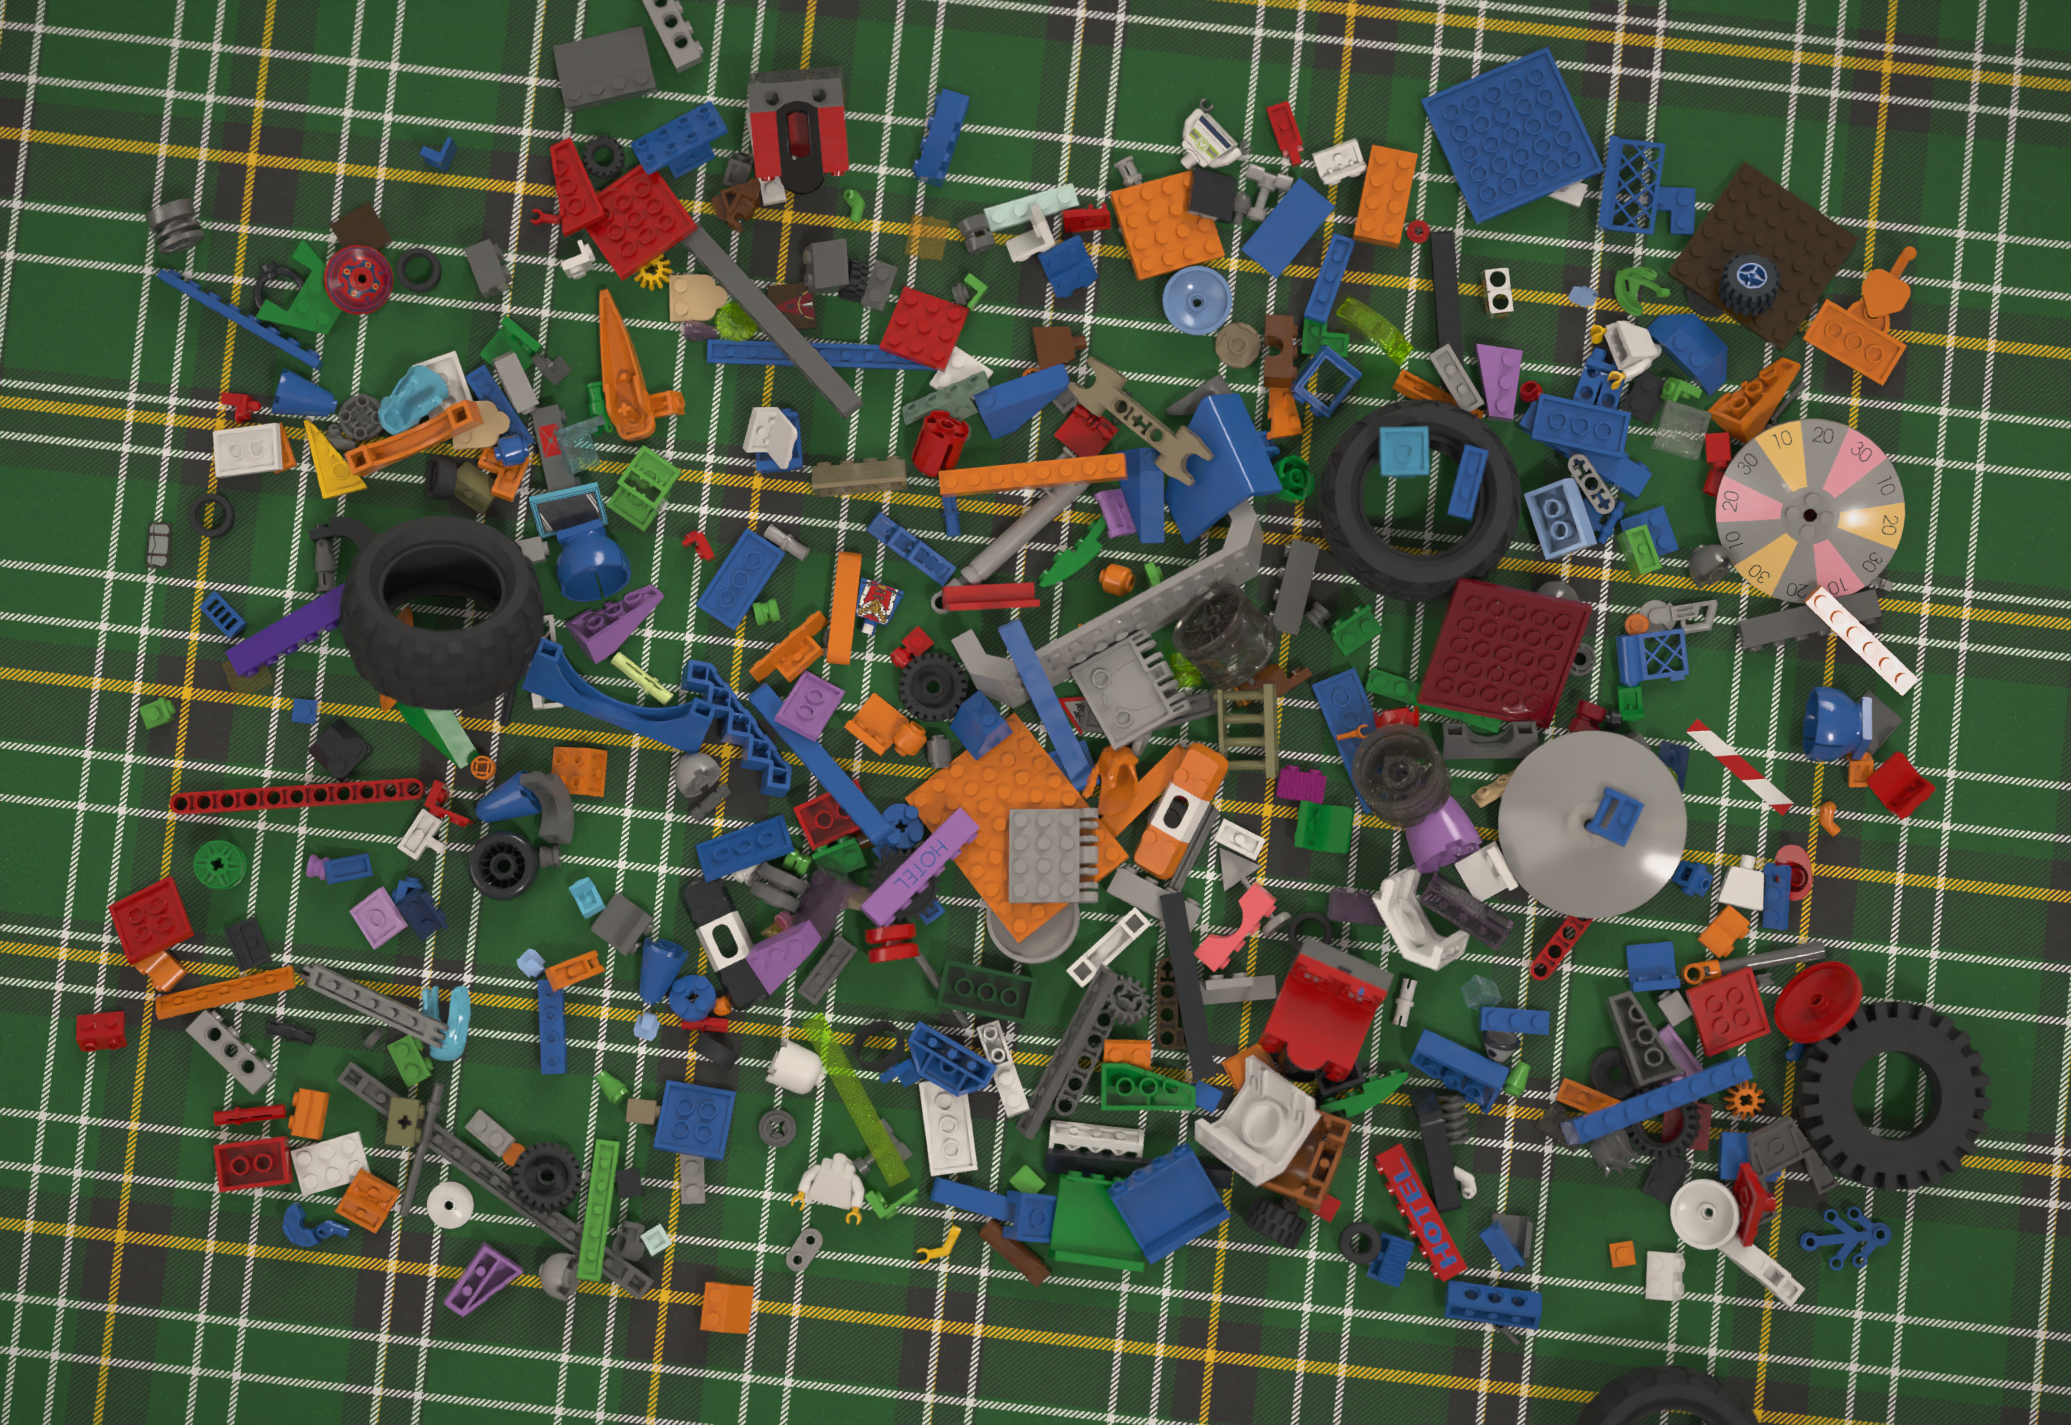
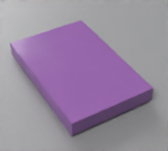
[774,670,846,742]

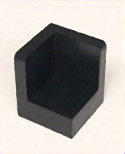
[616,1168,645,1199]

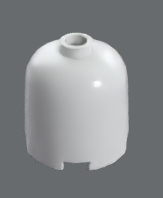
[765,1038,824,1094]

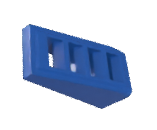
[199,591,248,640]

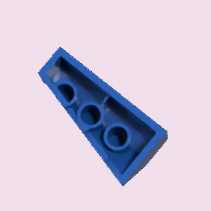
[912,88,970,188]
[1409,1029,1510,1115]

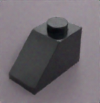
[1309,1059,1365,1102]

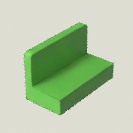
[1617,524,1662,579]

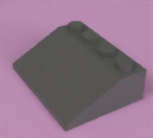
[553,26,658,113]

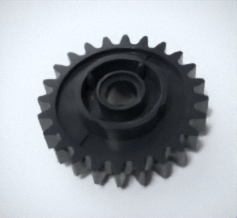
[867,848,942,923]

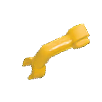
[917,1225,962,1264]

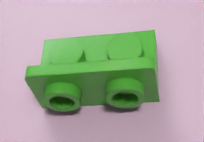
[1144,562,1164,588]
[387,1034,435,1088]

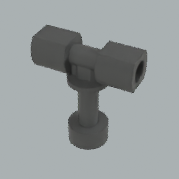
[853,1118,913,1176]

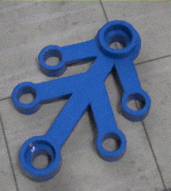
[1799,1206,1891,1270]

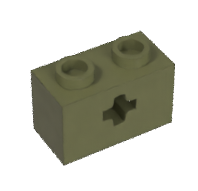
[385,1097,425,1147]

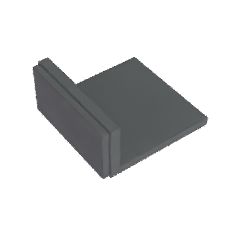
[1492,1213,1533,1258]

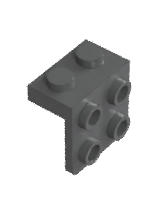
[591,894,655,957]

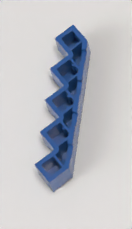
[680,659,792,798]

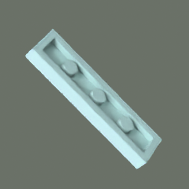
[984,183,1079,232]

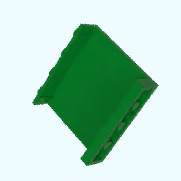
[1048,1171,1145,1272]

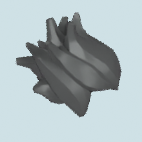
[1589,1128,1641,1178]

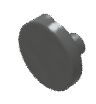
[338,394,384,442]

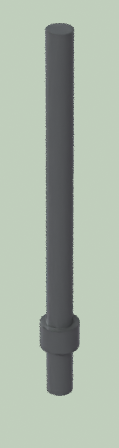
[399,1083,444,1217]

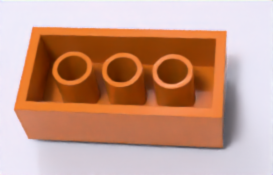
[1352,145,1418,249]

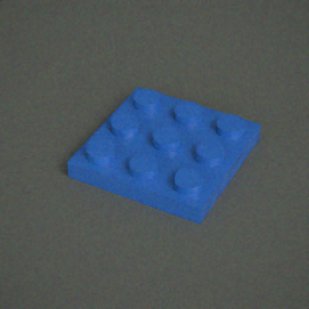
[654,1080,736,1161]

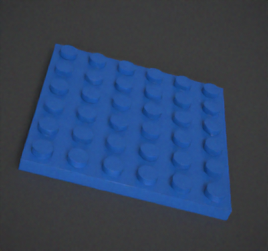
[1421,47,1604,225]

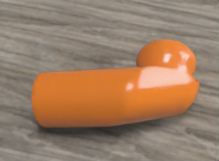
[1818,801,1841,837]

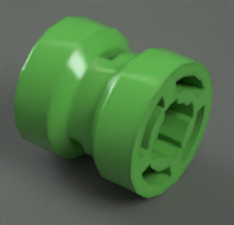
[753,598,781,626]
[782,848,813,878]

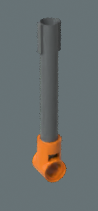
[1680,940,1826,985]

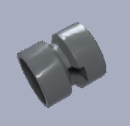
[957,214,996,255]

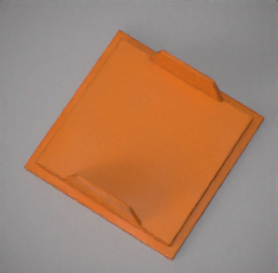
[1221,1044,1280,1093]

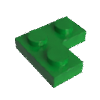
[1301,307,1349,359]

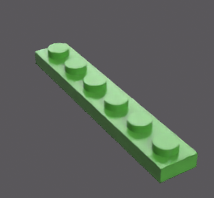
[576,1139,620,1282]

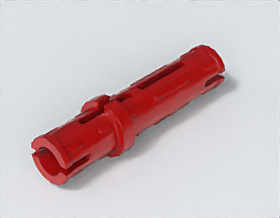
[214,1104,286,1126]

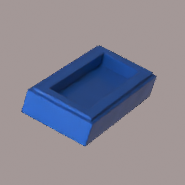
[322,853,373,885]

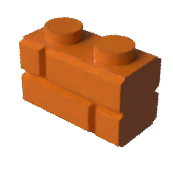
[288,1088,330,1140]

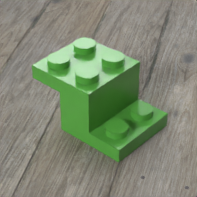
[606,445,682,533]

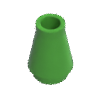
[1502,1061,1531,1098]
[595,1070,629,1105]

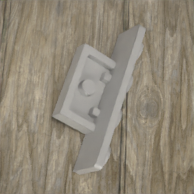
[1199,973,1276,1005]

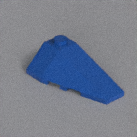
[973,363,1070,440]
[1116,448,1164,544]

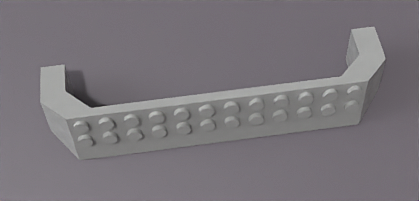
[951,500,1264,708]

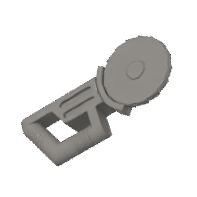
[1639,600,1718,634]

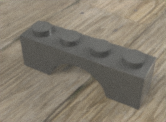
[1441,721,1538,760]

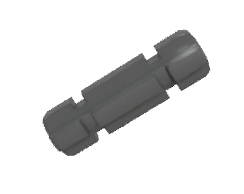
[691,784,731,821]

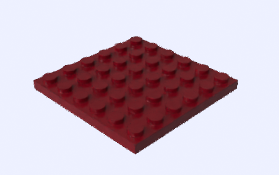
[1416,578,1593,729]

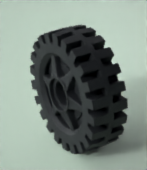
[899,653,968,722]
[511,1142,582,1214]

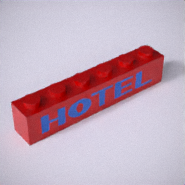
[1374,1143,1468,1282]

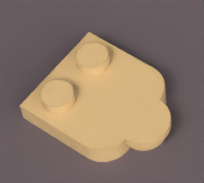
[669,275,728,323]
[450,401,510,450]

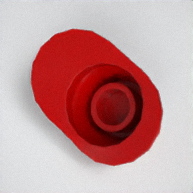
[1775,844,1813,901]

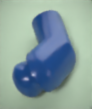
[1785,1041,1806,1062]
[315,1220,350,1239]

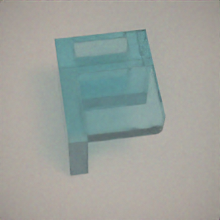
[1461,975,1502,1011]

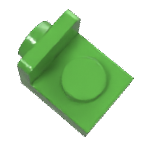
[1661,377,1702,403]
[139,697,176,730]

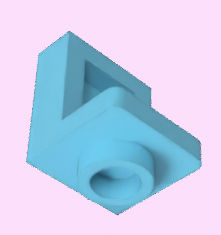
[569,877,606,919]

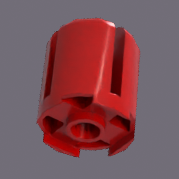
[911,410,969,478]

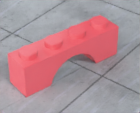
[1194,881,1277,972]

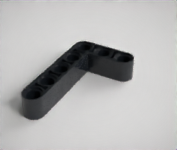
[1408,1086,1461,1214]

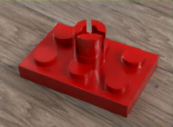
[1732,1163,1776,1247]

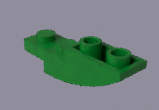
[1038,516,1107,590]
[1318,1068,1408,1118]

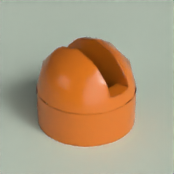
[713,995,732,1016]

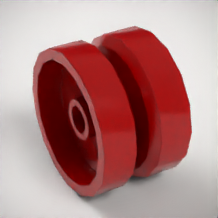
[865,923,920,963]

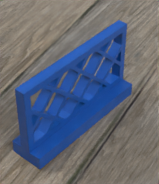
[1598,136,1665,236]

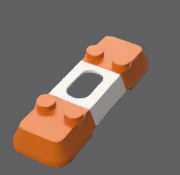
[1133,743,1229,880]

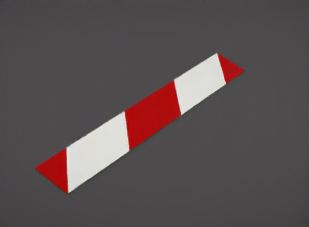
[1686,719,1794,816]

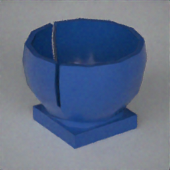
[556,518,631,602]
[1803,687,1872,762]

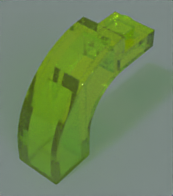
[1335,296,1414,366]

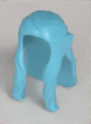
[378,365,449,435]
[422,986,471,1061]

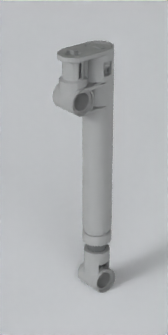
[931,447,1092,615]

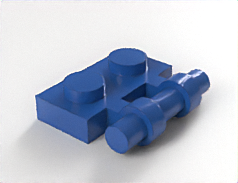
[1583,486,1626,545]

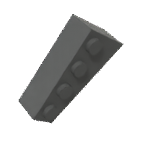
[1605,991,1684,1091]

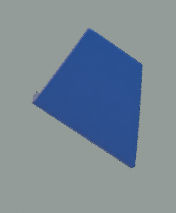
[1164,393,1282,544]

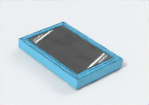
[529,482,608,538]

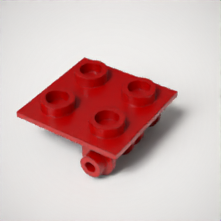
[1054,404,1119,457]

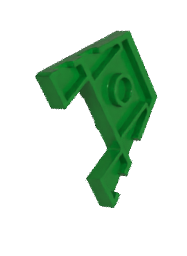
[255,240,342,335]

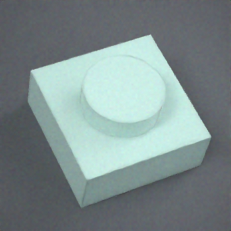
[640,1224,672,1256]

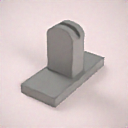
[1871,577,1894,592]

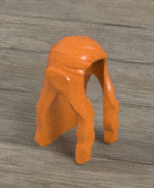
[1082,745,1139,817]

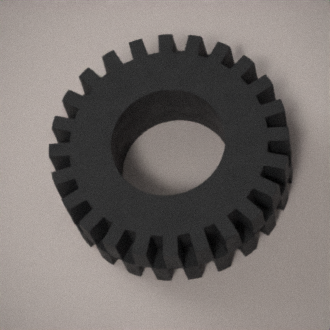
[1793,1001,1992,1191]

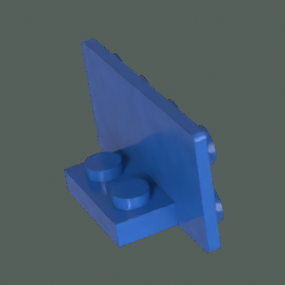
[630,101,728,179]

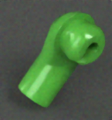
[843,189,865,223]

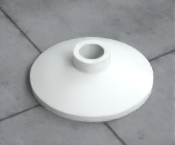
[427,1182,474,1229]

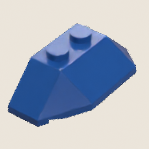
[1647,314,1727,397]
[907,1021,998,1097]

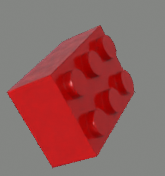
[793,779,865,852]
[214,1136,294,1192]

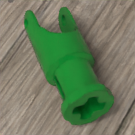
[584,382,613,436]

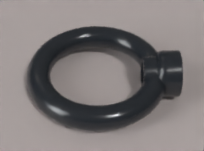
[253,261,305,311]

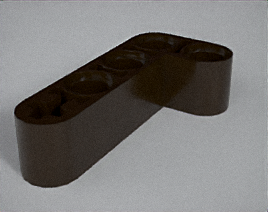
[1156,957,1187,1049]

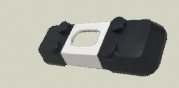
[679,875,773,1011]

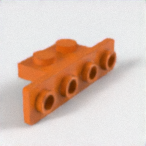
[749,611,829,683]

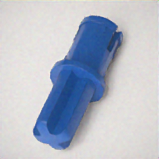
[942,496,961,537]

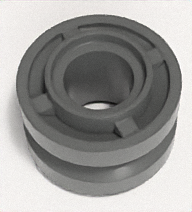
[1569,643,1596,677]

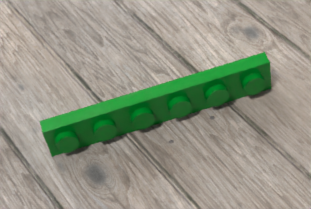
[1364,668,1502,734]

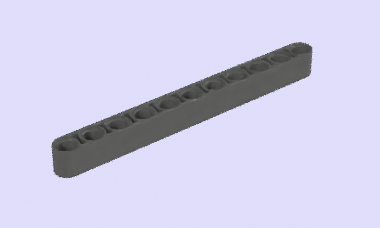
[681,224,864,420]

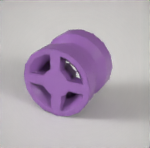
[306,854,331,881]

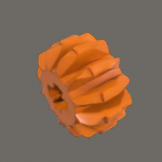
[1724,1080,1765,1120]

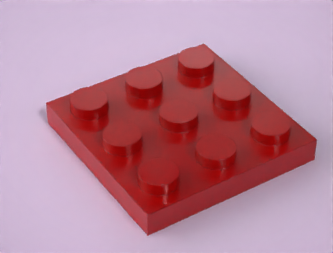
[880,286,969,373]
[108,876,195,966]
[1685,966,1771,1057]

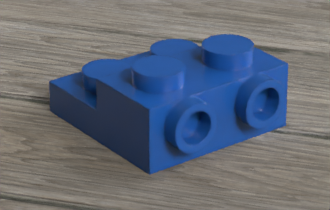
[1037,234,1098,298]

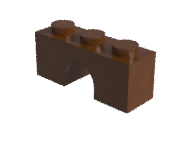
[1263,315,1298,388]

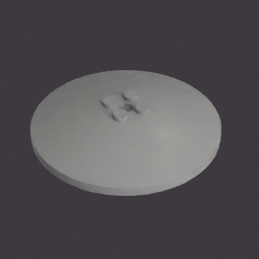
[1498,731,1687,918]

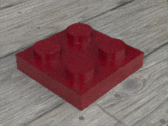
[1660,1101,1713,1151]

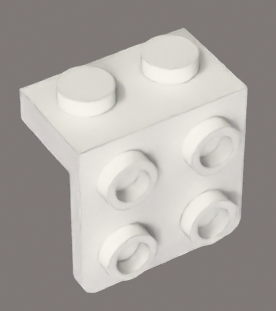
[743,407,797,469]

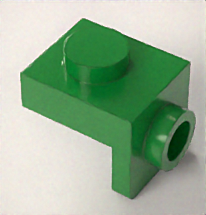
[1617,683,1645,722]

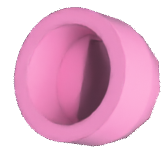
[775,910,795,931]

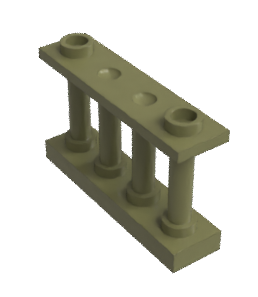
[1214,682,1279,778]

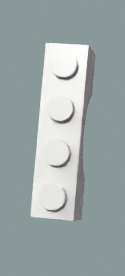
[1066,907,1151,988]

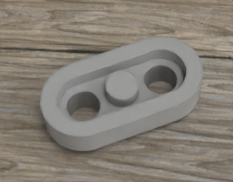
[786,1228,823,1272]

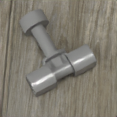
[1245,163,1294,222]

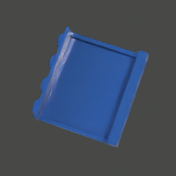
[1107,1142,1231,1265]

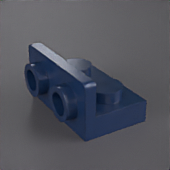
[1659,741,1690,792]
[395,887,449,941]

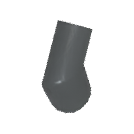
[326,424,357,451]

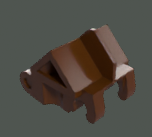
[712,178,762,233]

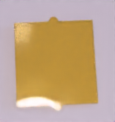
[905,214,950,261]
[222,661,274,699]

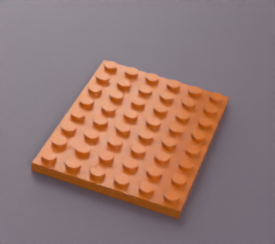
[905,713,1129,944]

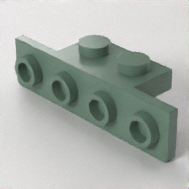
[902,371,989,425]

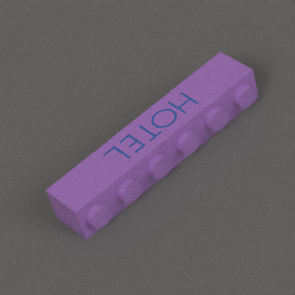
[858,807,980,928]

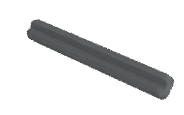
[1168,805,1219,892]

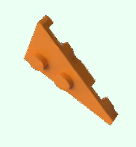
[1267,388,1303,440]

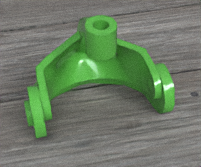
[1614,267,1670,316]

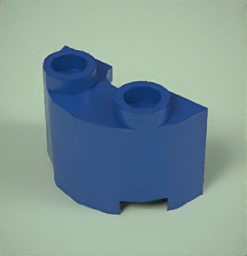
[283,1202,322,1247]

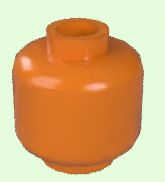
[1099,564,1135,596]
[892,721,927,757]

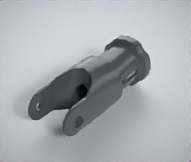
[315,539,336,593]

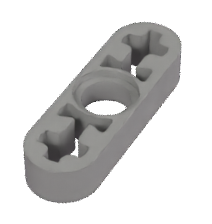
[1568,453,1615,514]

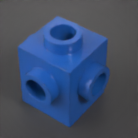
[1672,860,1714,897]

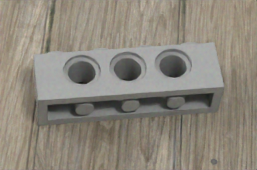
[642,0,704,73]
[186,1010,276,1095]

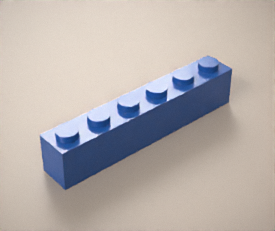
[1517,401,1652,500]

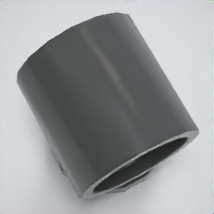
[612,1221,645,1262]

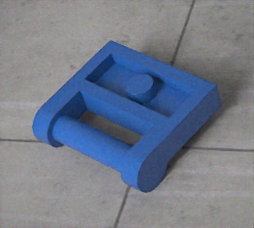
[1586,787,1645,848]

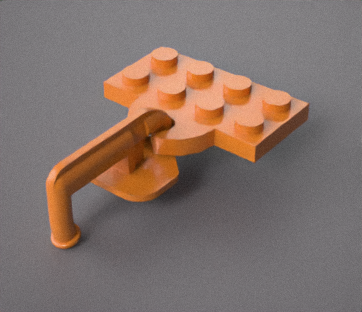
[1802,246,1917,386]

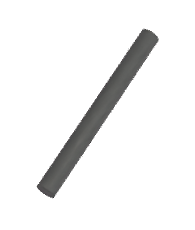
[913,950,971,1029]

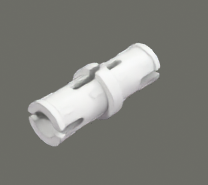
[1392,978,1417,1027]

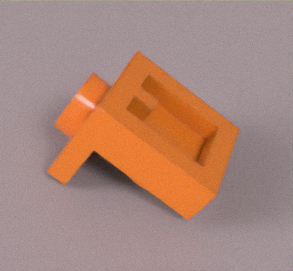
[649,390,685,419]
[1846,752,1874,787]

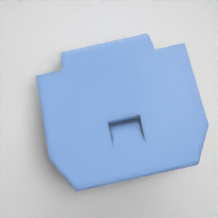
[1568,286,1599,308]
[517,949,546,978]
[634,1011,660,1041]

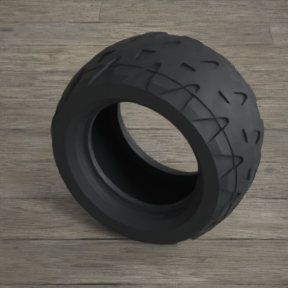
[1318,399,1521,602]

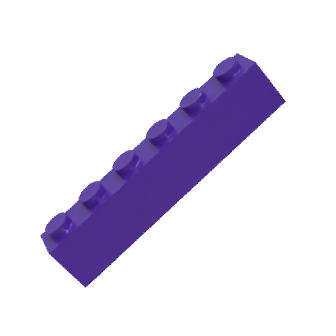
[225,583,345,678]

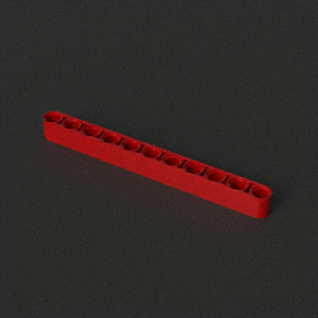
[170,778,427,815]

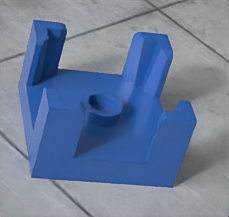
[1002,1190,1057,1243]

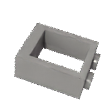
[491,350,539,415]

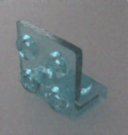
[554,415,605,475]

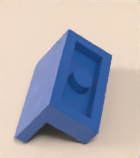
[420,137,458,172]
[1479,1220,1526,1272]

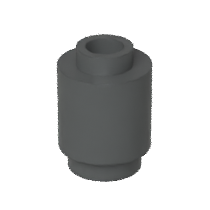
[926,735,951,769]

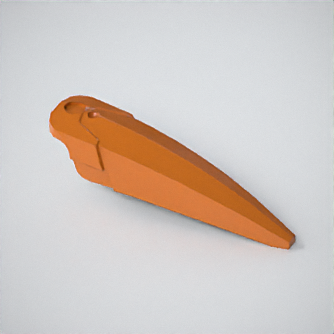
[599,289,656,442]

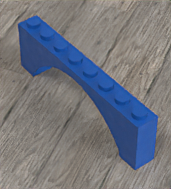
[521,638,717,754]
[1560,1055,1754,1145]

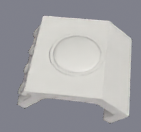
[1372,864,1470,970]
[1195,1055,1321,1186]

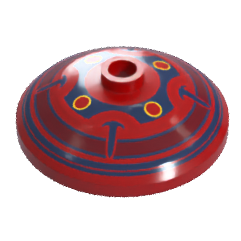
[324,245,393,315]

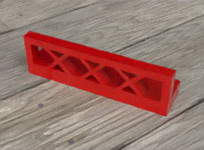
[942,582,1040,611]

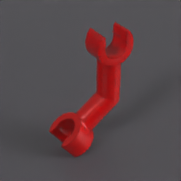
[530,209,562,226]

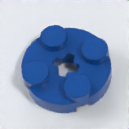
[881,804,924,851]
[669,975,717,1022]

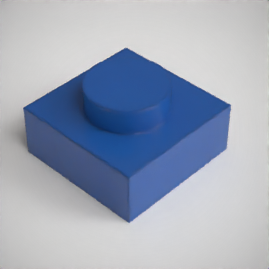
[292,698,319,724]

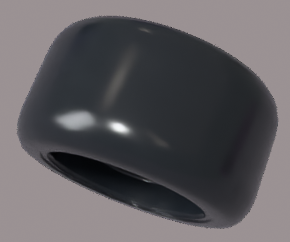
[468,831,540,901]

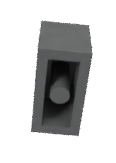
[861,260,899,315]

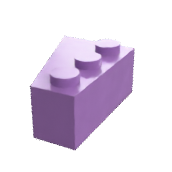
[1474,344,1522,423]
[745,920,822,995]
[444,1242,523,1317]

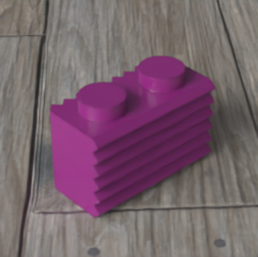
[1275,765,1327,805]

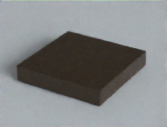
[330,202,393,251]

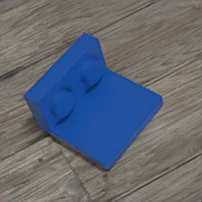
[1626,942,1681,992]

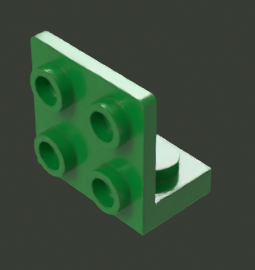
[480,316,544,372]
[1329,604,1383,657]
[812,836,867,883]

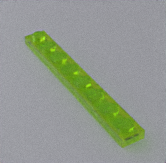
[802,1012,911,1188]

